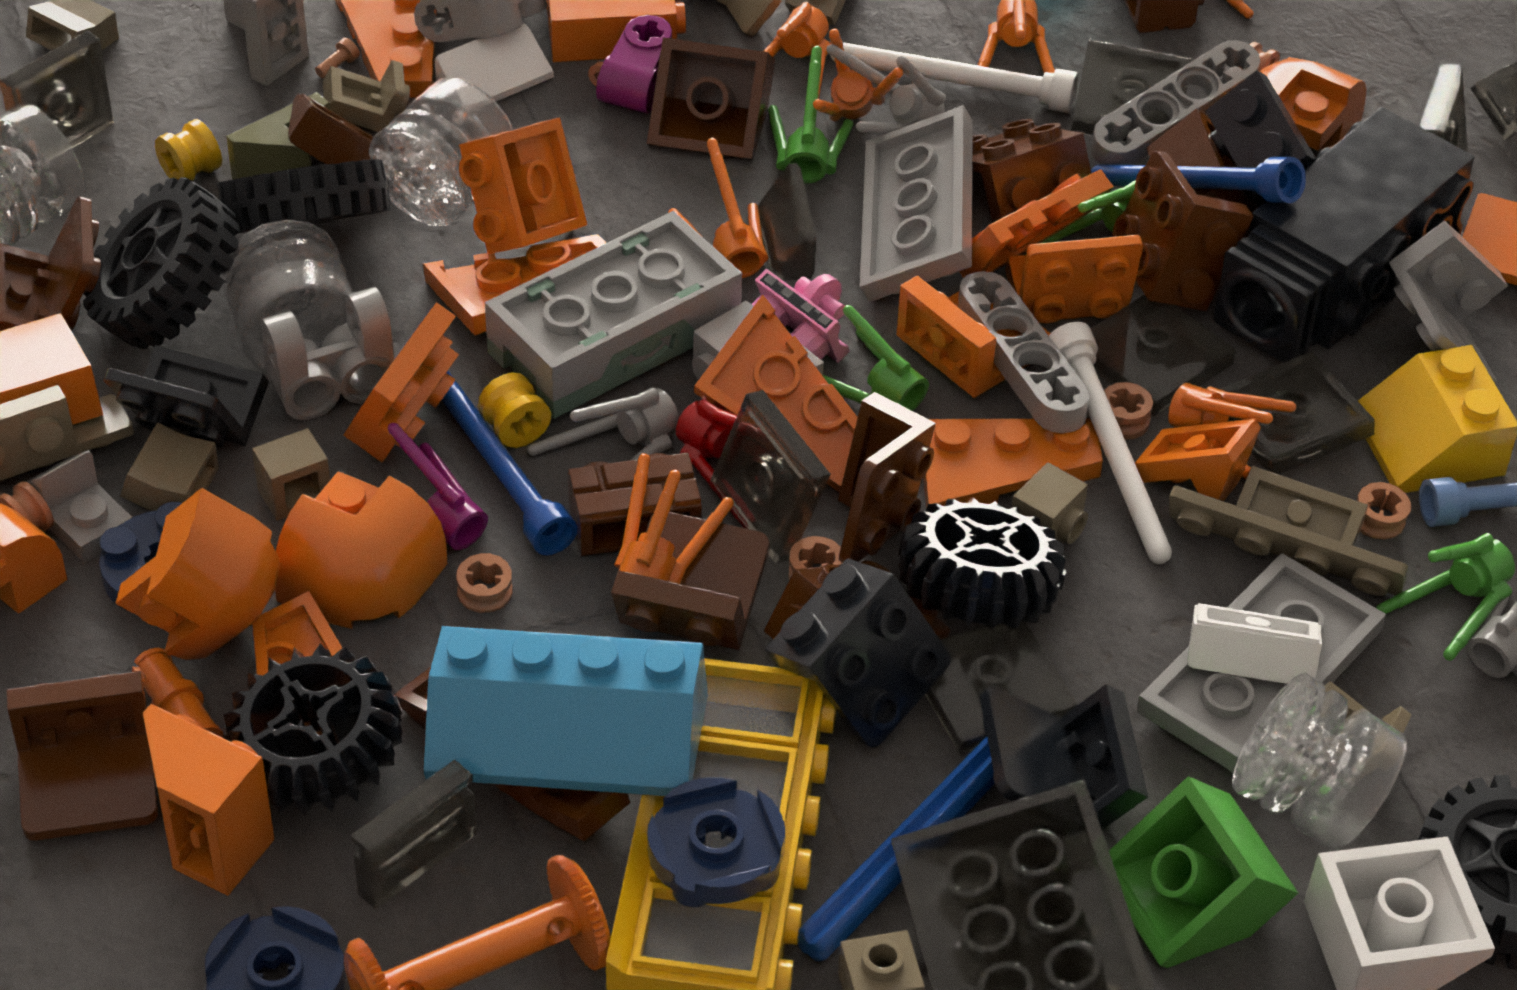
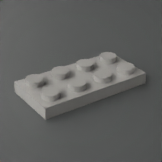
[859,105,973,302]
[1136,553,1386,779]

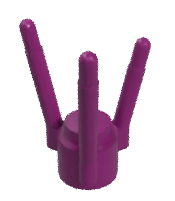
[388,422,488,550]

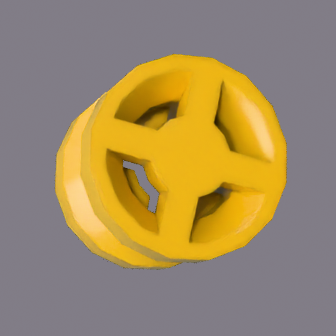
[155,119,222,181]
[477,372,552,448]

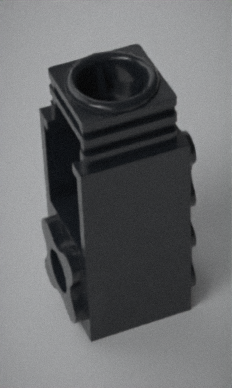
[1213,107,1475,366]

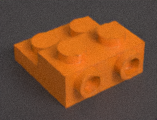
[459,117,588,254]
[343,302,459,462]

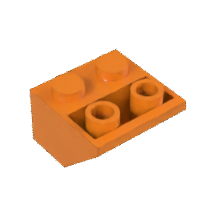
[143,704,275,896]

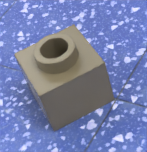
[252,428,330,521]
[1012,462,1088,544]
[838,930,925,990]

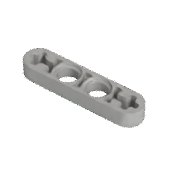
[1090,40,1260,165]
[958,271,1089,433]

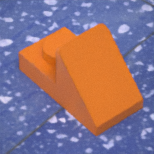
[1135,418,1261,501]

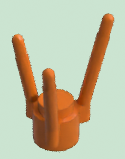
[978,0,1055,73]
[763,2,831,99]
[813,29,903,121]
[668,138,768,279]
[1168,382,1296,480]
[614,453,734,584]

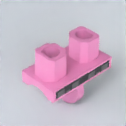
[752,269,850,363]

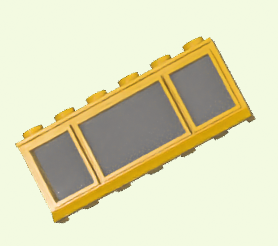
[606,658,837,990]

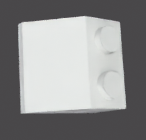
[1304,837,1495,990]

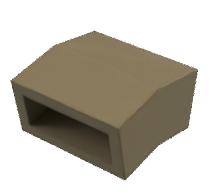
[26,0,119,62]
[120,423,219,511]

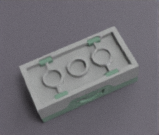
[485,211,742,419]

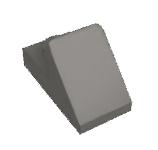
[26,450,132,563]

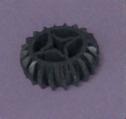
[898,498,1066,630]
[223,643,403,816]

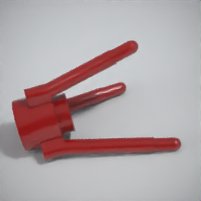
[676,399,798,530]

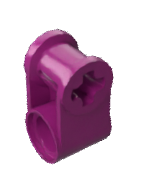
[596,15,672,114]

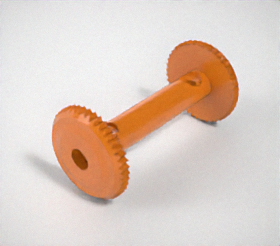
[344,855,611,990]

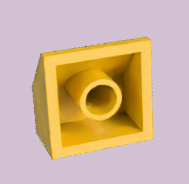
[1351,345,1517,493]

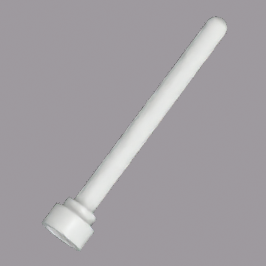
[830,43,1079,114]
[1049,322,1172,564]

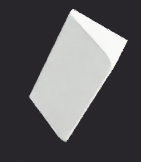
[435,22,554,115]
[1187,603,1322,687]

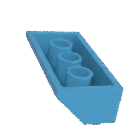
[424,626,708,796]

